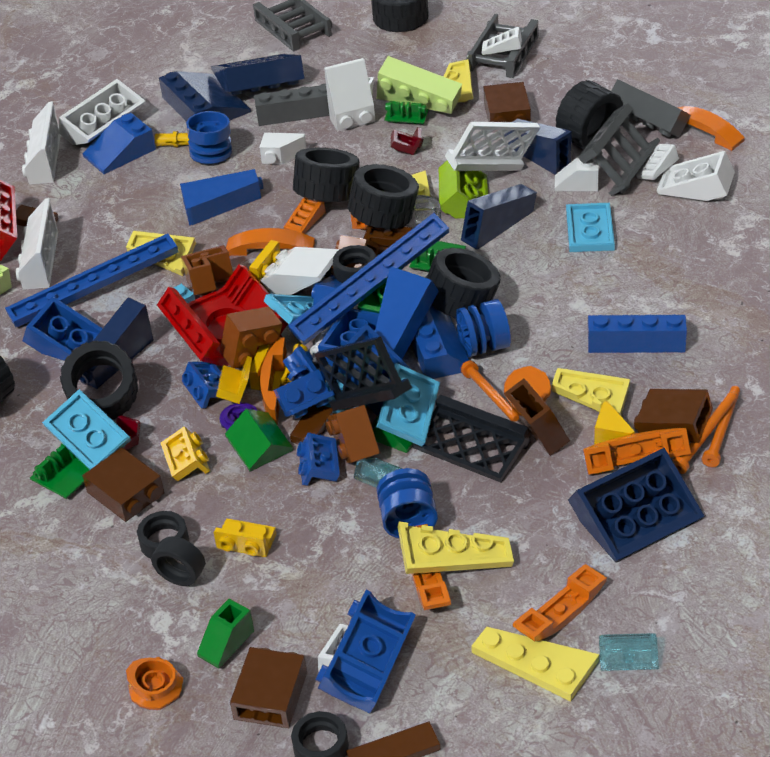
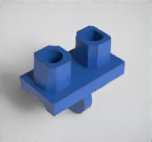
[283,346,326,382]

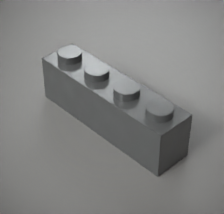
[611,79,691,138]
[254,84,329,126]

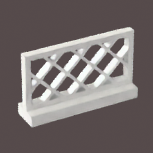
[445,122,540,171]

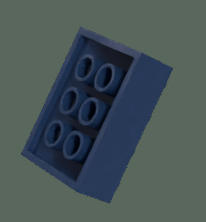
[211,53,305,95]
[159,71,251,122]
[568,448,705,562]

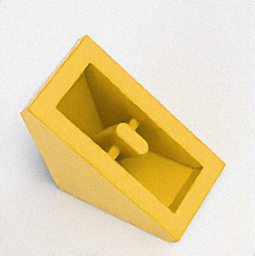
[594,401,635,445]

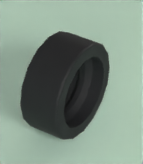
[333,245,376,283]
[137,511,189,559]
[151,536,206,586]
[291,711,349,757]

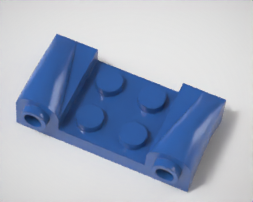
[315,589,416,714]

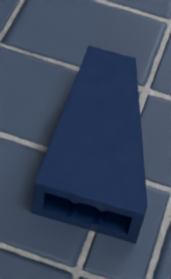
[504,119,572,175]
[461,184,537,250]
[79,297,154,389]

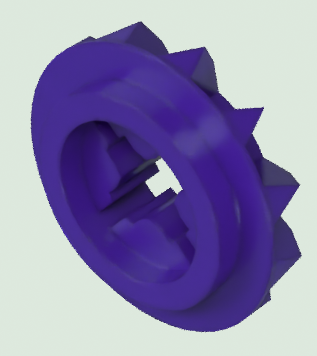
[220,403,258,431]

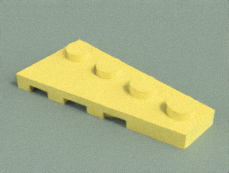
[398,521,514,574]
[471,627,599,702]

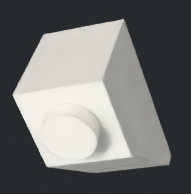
[259,133,307,165]
[555,158,598,191]

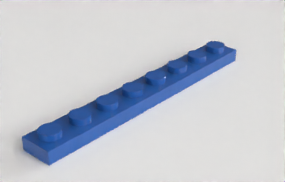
[288,213,449,345]
[5,233,179,328]

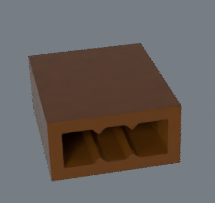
[483,82,531,122]
[504,378,570,456]
[634,389,713,443]
[82,447,165,522]
[230,647,307,729]

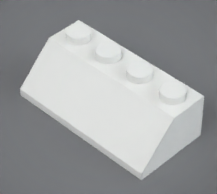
[59,79,146,145]
[22,101,61,185]
[16,198,58,290]

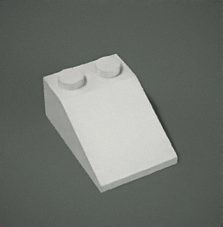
[324,58,375,132]
[657,151,735,201]
[261,247,339,295]

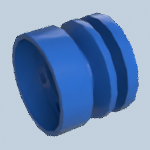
[186,111,232,164]
[456,299,511,357]
[376,468,438,538]

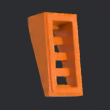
[284,198,325,234]

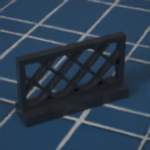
[314,336,412,411]
[412,394,531,483]

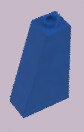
[180,169,264,226]
[375,266,439,359]

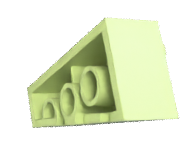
[376,56,462,114]

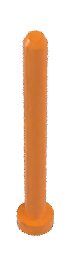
[461,360,519,422]
[701,385,740,467]
[672,392,737,474]

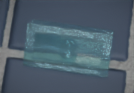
[354,456,403,488]
[599,633,659,671]

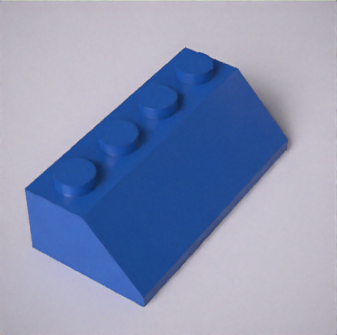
[411,305,469,379]
[587,314,687,353]

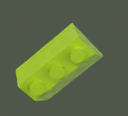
[438,160,488,219]

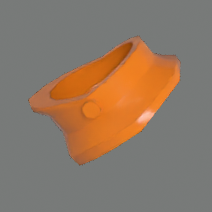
[504,366,551,402]
[126,657,184,710]

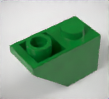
[197,598,254,669]

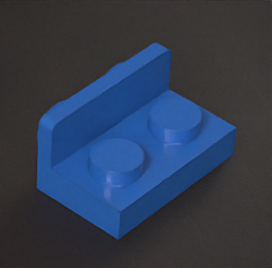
[182,361,221,408]
[273,369,335,418]
[297,433,340,486]

